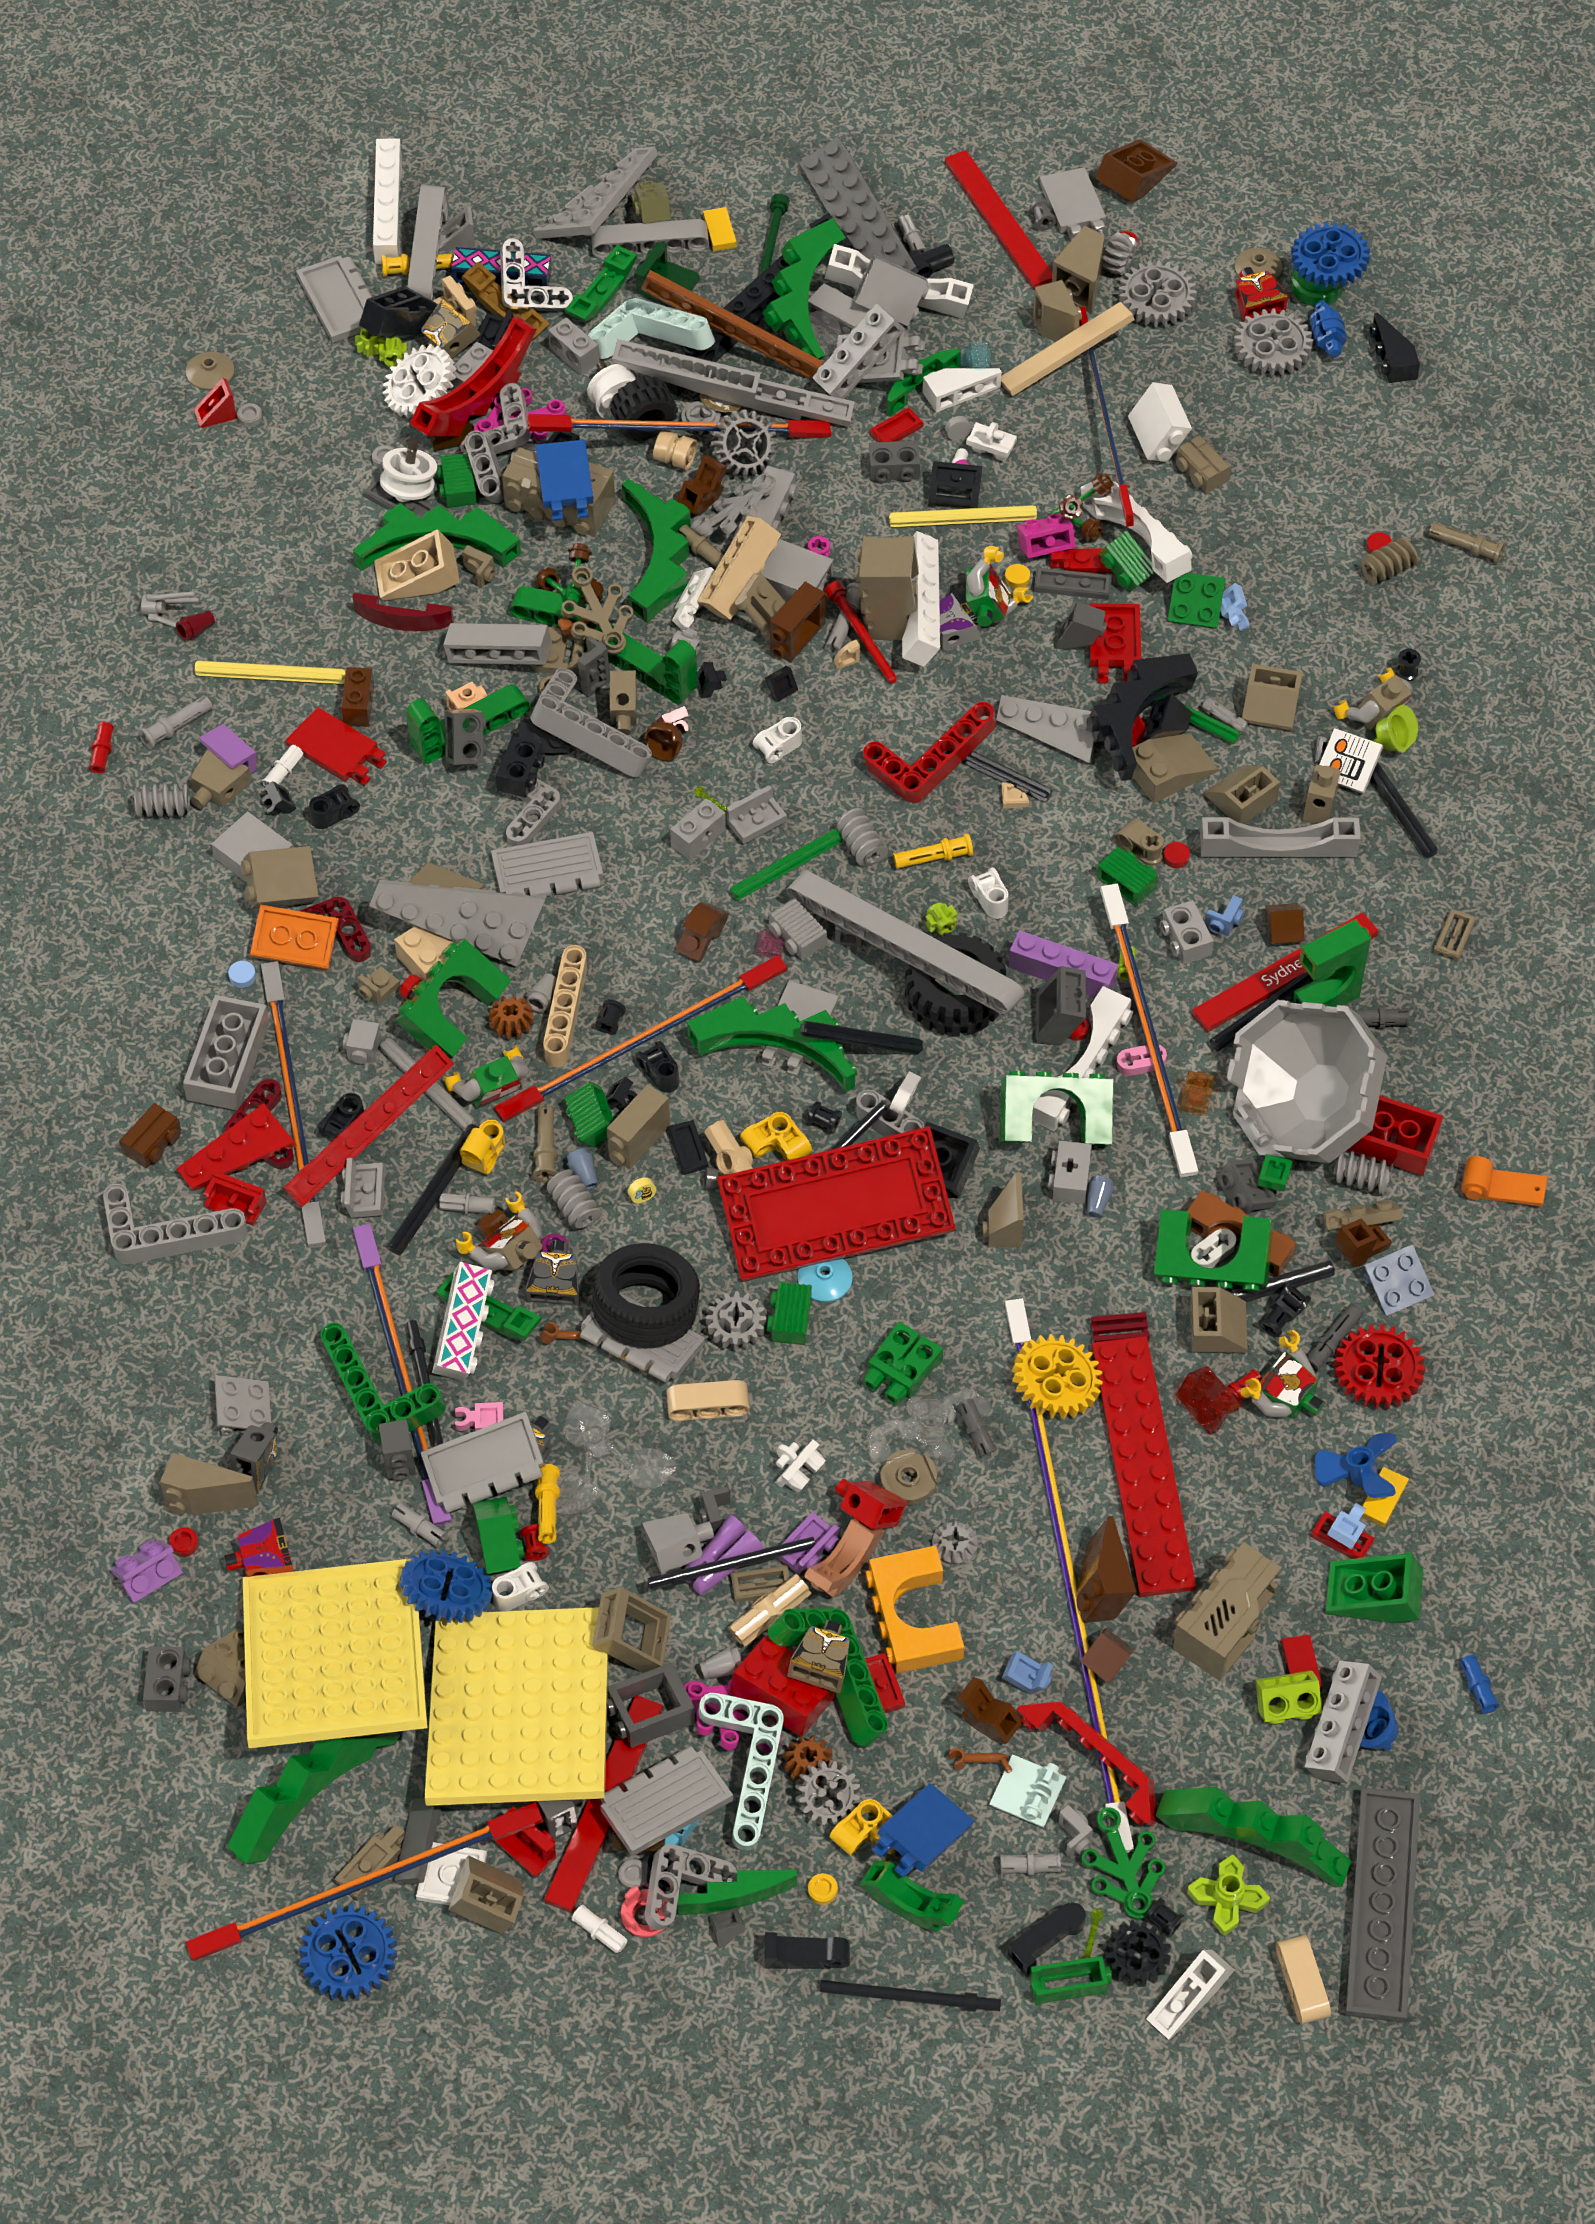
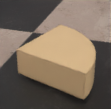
[833,640,860,669]
[1001,783,1029,808]

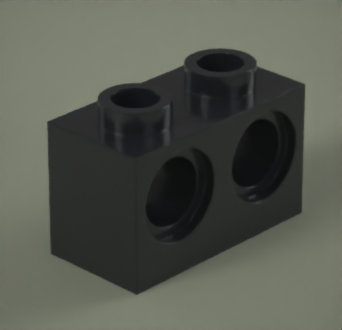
[496,735,545,798]

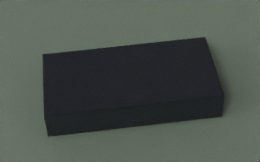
[668,1120,709,1175]

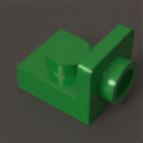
[1258,1154,1293,1192]

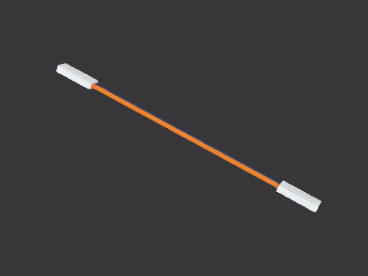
[1100,884,1198,1178]

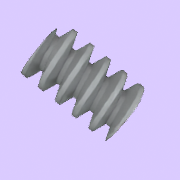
[135,784,190,817]
[837,808,888,866]
[1334,1151,1394,1194]
[547,1169,602,1229]

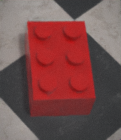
[1346,1095,1443,1176]
[729,1635,835,1737]

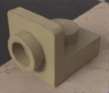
[462,545,496,588]
[357,966,400,1006]

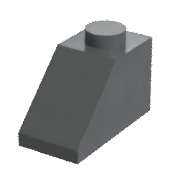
[1055,601,1107,650]

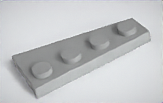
[996,695,1096,764]

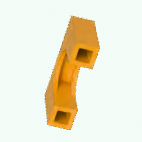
[865,1546,964,1674]

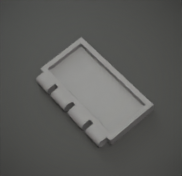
[296,255,372,343]
[491,832,604,897]
[580,1293,705,1383]
[421,1412,546,1513]
[600,1746,733,1856]

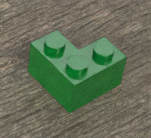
[473,1497,525,1574]

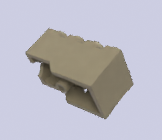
[502,447,615,537]
[855,536,919,640]
[1172,1542,1282,1681]

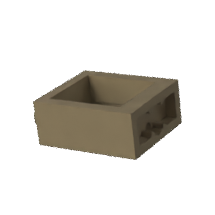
[592,1587,671,1673]

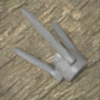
[141,592,199,628]

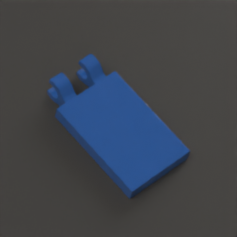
[536,440,594,521]
[872,1783,975,1878]

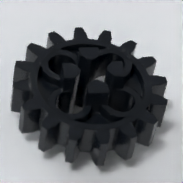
[1106,1920,1171,1987]

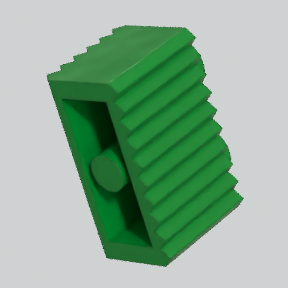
[437,453,477,508]
[1099,531,1155,592]
[1097,846,1158,906]
[564,1081,614,1147]
[767,1281,812,1345]

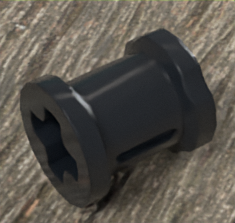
[1396,648,1421,681]
[595,999,626,1035]
[807,1101,842,1133]
[1145,1898,1185,1938]

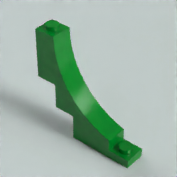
[227,1732,400,1864]

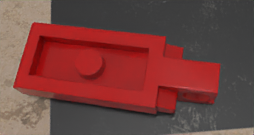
[1050,548,1114,574]

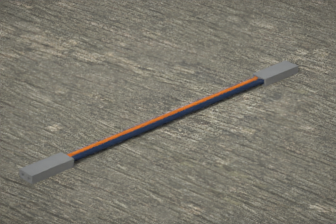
[261,961,326,1248]

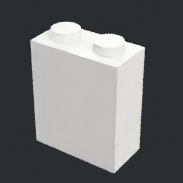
[1128,382,1192,462]

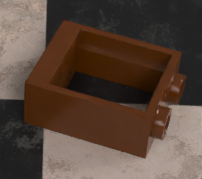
[770,582,826,663]

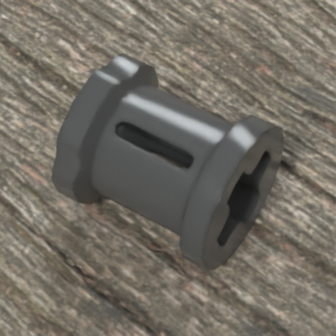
[1029,199,1056,231]

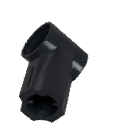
[909,244,955,279]

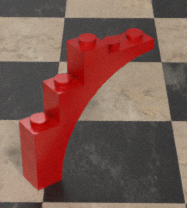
[410,317,537,436]

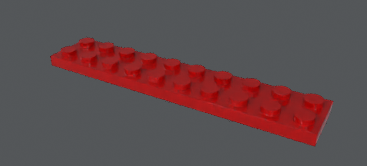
[1092,1336,1196,1597]

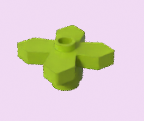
[1187,1855,1270,1936]

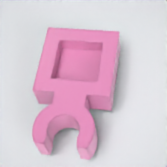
[455,1402,504,1431]

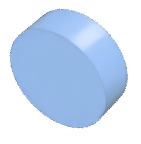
[228,961,256,988]

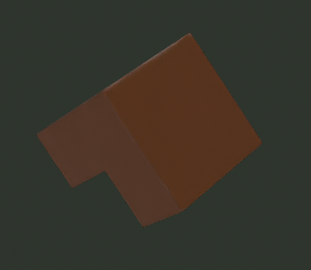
[1265,903,1305,944]
[1080,1628,1134,1683]

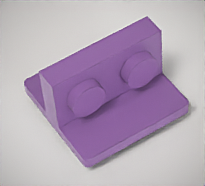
[110,1539,183,1603]

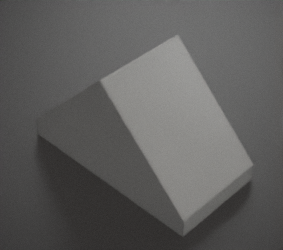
[439,206,475,251]

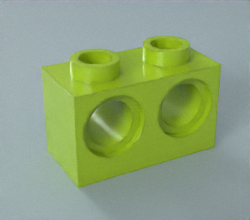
[1255,1671,1322,1724]

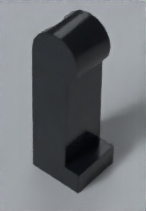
[1008,1902,1086,1977]
[764,1932,850,1969]

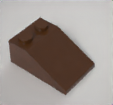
[1095,139,1177,202]
[1076,1516,1136,1622]

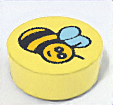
[628,1178,656,1204]

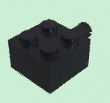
[924,1121,980,1198]

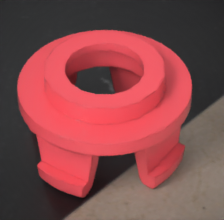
[621,1886,666,1938]

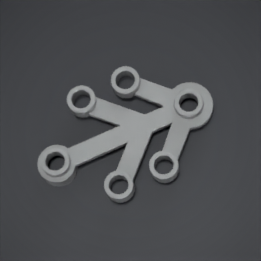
[691,473,776,537]

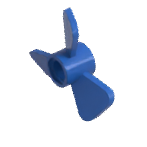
[1315,1433,1397,1498]

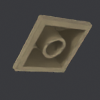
[982,1172,1024,1248]

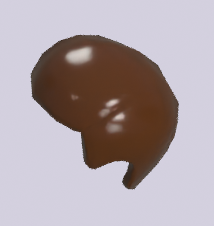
[644,721,683,762]

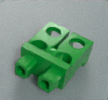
[864,1321,943,1406]

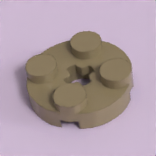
[880,1449,937,1505]

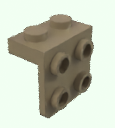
[194,1628,246,1708]

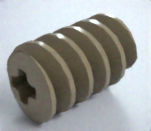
[1361,538,1419,585]

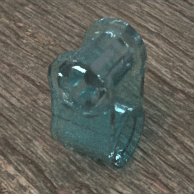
[964,342,991,368]

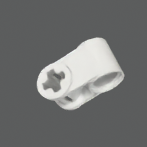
[753,717,802,764]
[968,867,1008,919]
[492,1562,549,1611]

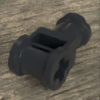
[1259,1280,1311,1338]

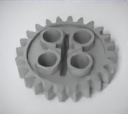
[1118,260,1197,327]
[1233,309,1313,376]

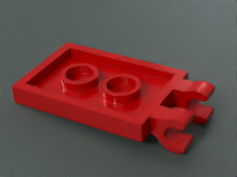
[1089,603,1142,683]
[285,707,387,786]

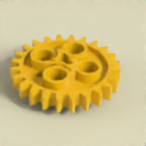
[1012,1334,1103,1419]

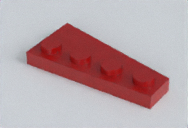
[176,1103,297,1191]

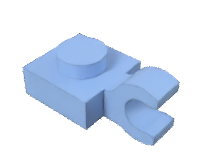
[1221,583,1249,631]
[1327,1503,1366,1549]

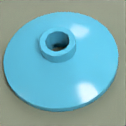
[797,1259,852,1302]

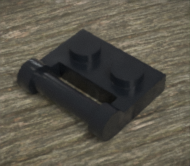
[928,461,982,508]

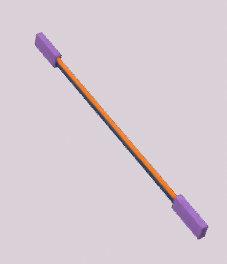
[353,1224,452,1526]

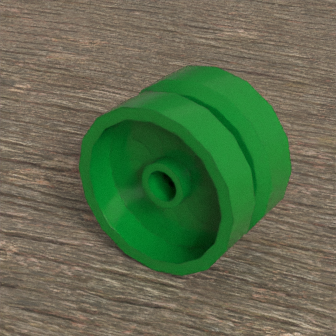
[1291,263,1343,306]

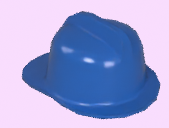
[1360,1690,1398,1750]

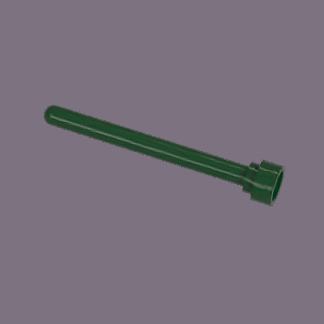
[759,194,790,275]

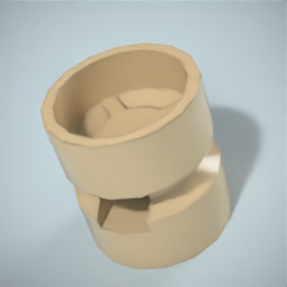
[653,430,698,470]

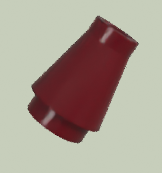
[176,610,215,641]

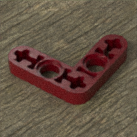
[300,897,371,962]
[225,1079,294,1169]

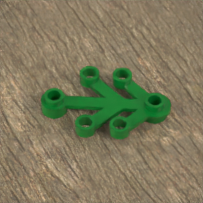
[1081,1807,1166,1919]

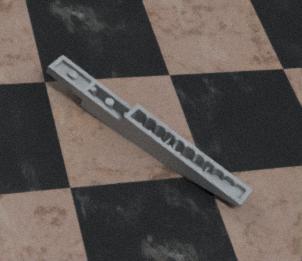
[612,339,855,427]

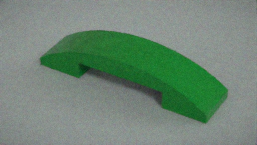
[565,245,637,322]
[887,348,961,417]
[436,1272,542,1340]

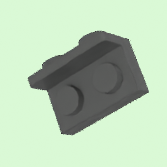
[578,636,610,698]
[1217,1158,1278,1215]

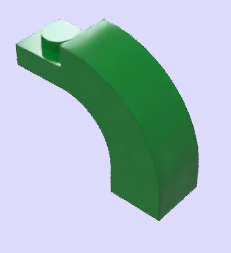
[859,1861,964,1932]

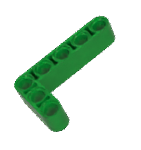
[585,624,698,705]
[406,684,531,764]
[321,1322,446,1444]
[768,1608,888,1747]

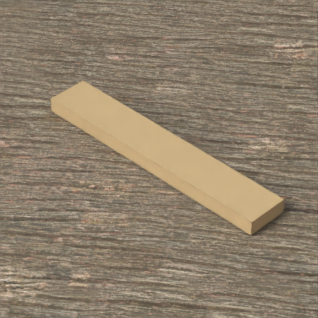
[1001,302,1134,396]

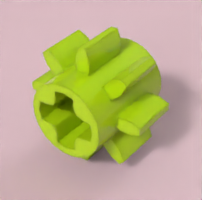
[355,328,385,357]
[379,337,408,367]
[925,903,958,935]

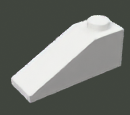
[923,368,1002,412]
[1147,1950,1234,2040]

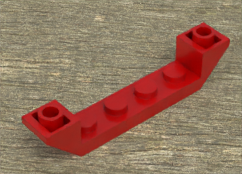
[1016,1702,1157,1827]

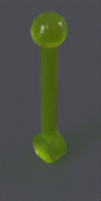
[694,786,727,813]
[1081,1909,1103,1959]

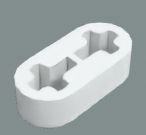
[1191,1228,1236,1268]

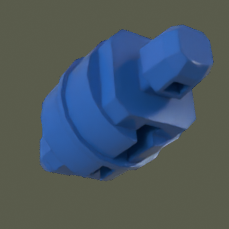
[1310,301,1347,358]

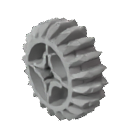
[711,410,777,477]

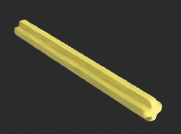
[889,505,1037,527]
[195,661,346,684]

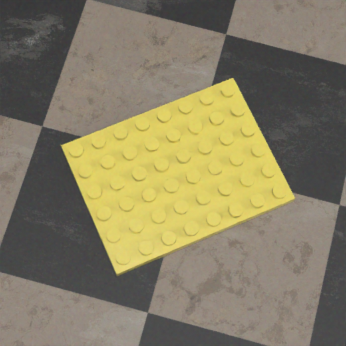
[243,1559,427,1748]
[425,1607,608,1806]

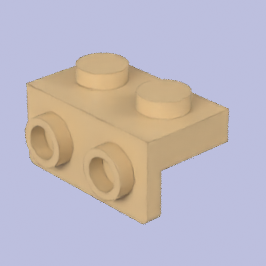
[433,276,477,327]

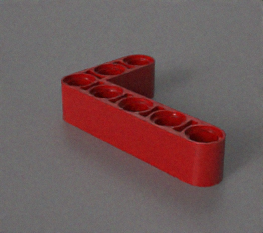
[863,702,996,803]

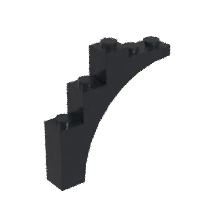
[1086,653,1198,781]

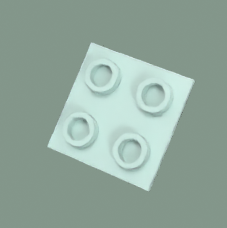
[989,1754,1066,1828]

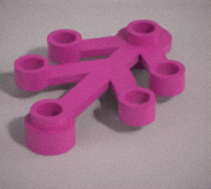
[474,388,566,440]
[684,1679,781,1753]

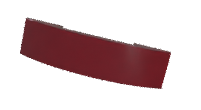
[353,593,454,631]

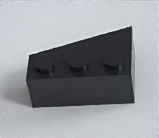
[359,286,438,336]

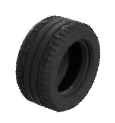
[592,1243,700,1348]

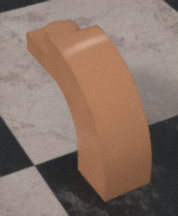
[804,1518,885,1597]

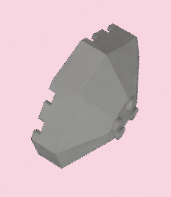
[1227,1000,1387,1163]

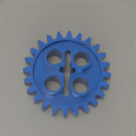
[1291,222,1370,288]
[399,1549,493,1623]
[299,1904,398,2002]

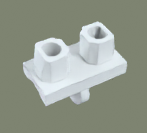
[966,422,1017,461]
[775,1440,826,1493]

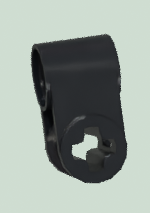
[309,784,360,829]
[635,1040,680,1093]
[318,1093,364,1139]

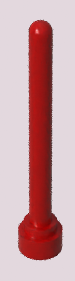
[824,580,897,684]

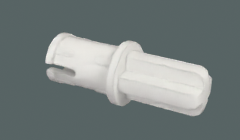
[262,745,303,786]
[572,1905,627,1953]

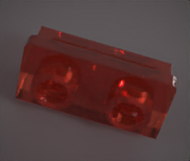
[1175,1366,1241,1435]

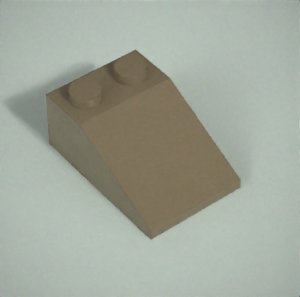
[1132,733,1219,804]
[160,1453,258,1515]

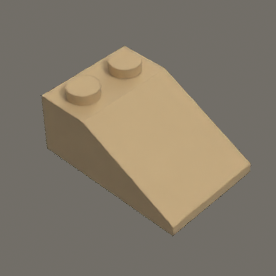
[374,529,460,601]
[394,926,485,981]

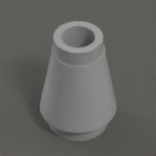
[526,974,557,1013]
[700,1647,743,1679]

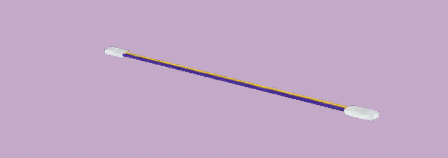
[1005,1298,1134,1853]

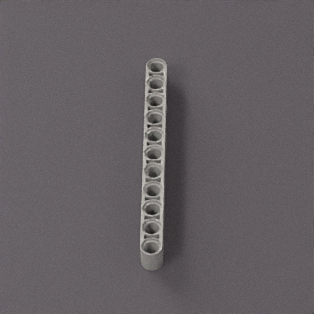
[786,870,1025,1015]

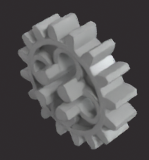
[795,1760,860,1825]

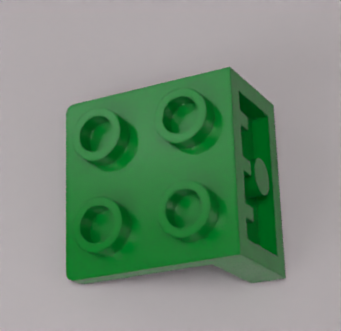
[1168,573,1226,628]

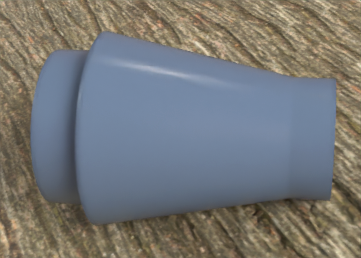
[567,1148,599,1191]
[1086,1176,1114,1218]

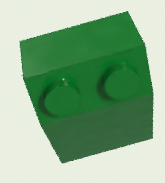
[1326,1553,1423,1623]

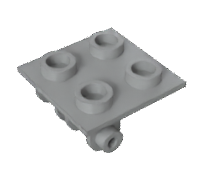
[215,1375,271,1435]

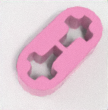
[1116,1045,1167,1076]

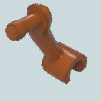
[558,617,592,636]
[540,1322,584,1344]
[948,1748,1012,1773]

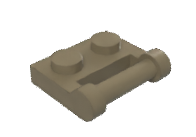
[735,572,786,640]
[537,627,586,676]

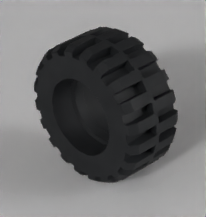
[905,932,1007,1036]

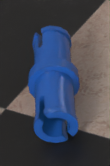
[1459,1655,1500,1714]

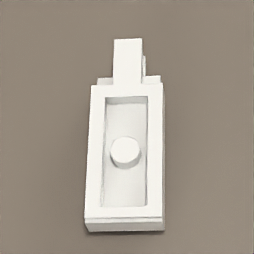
[672,567,715,630]

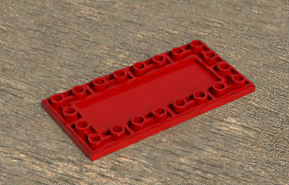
[717,1126,956,1282]

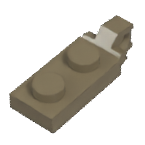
[1323,1200,1403,1230]
[335,1824,405,1900]

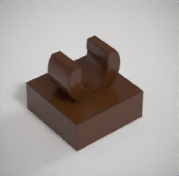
[477,1209,508,1240]

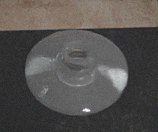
[809,311,841,358]

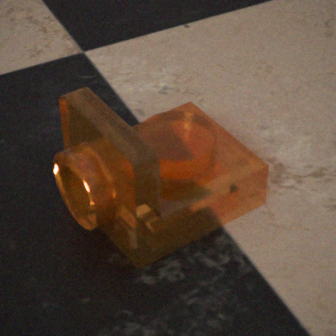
[1180,1071,1214,1116]

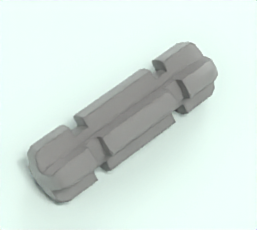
[1202,698,1247,734]

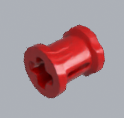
[520,1524,550,1561]

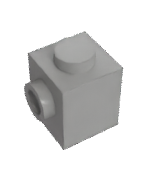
[343,1019,381,1064]

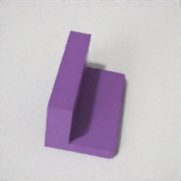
[200,724,256,774]

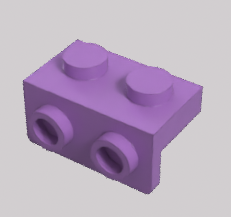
[777,1512,840,1577]

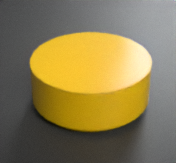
[1005,564,1030,589]
[808,1873,838,1905]

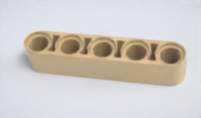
[543,945,587,1067]

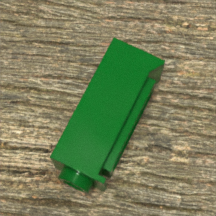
[1030,1956,1112,2006]

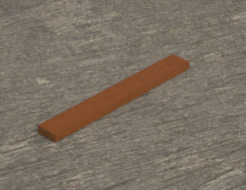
[641,270,823,380]

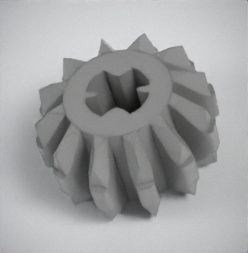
[1102,232,1137,275]

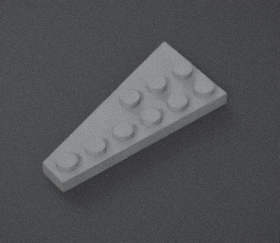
[533,146,658,239]
[369,880,547,967]

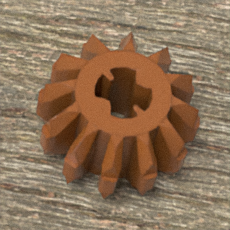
[489,994,534,1040]
[784,1735,833,1784]

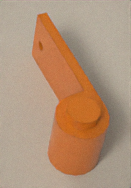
[1461,1156,1548,1206]

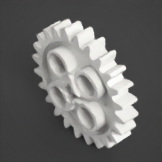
[383,344,456,418]

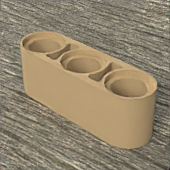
[666,1380,750,1421]
[1276,1935,1331,2024]

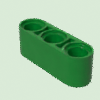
[509,586,587,628]

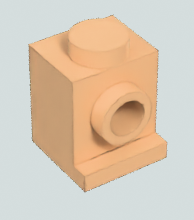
[445,682,487,710]

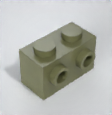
[631,181,671,223]

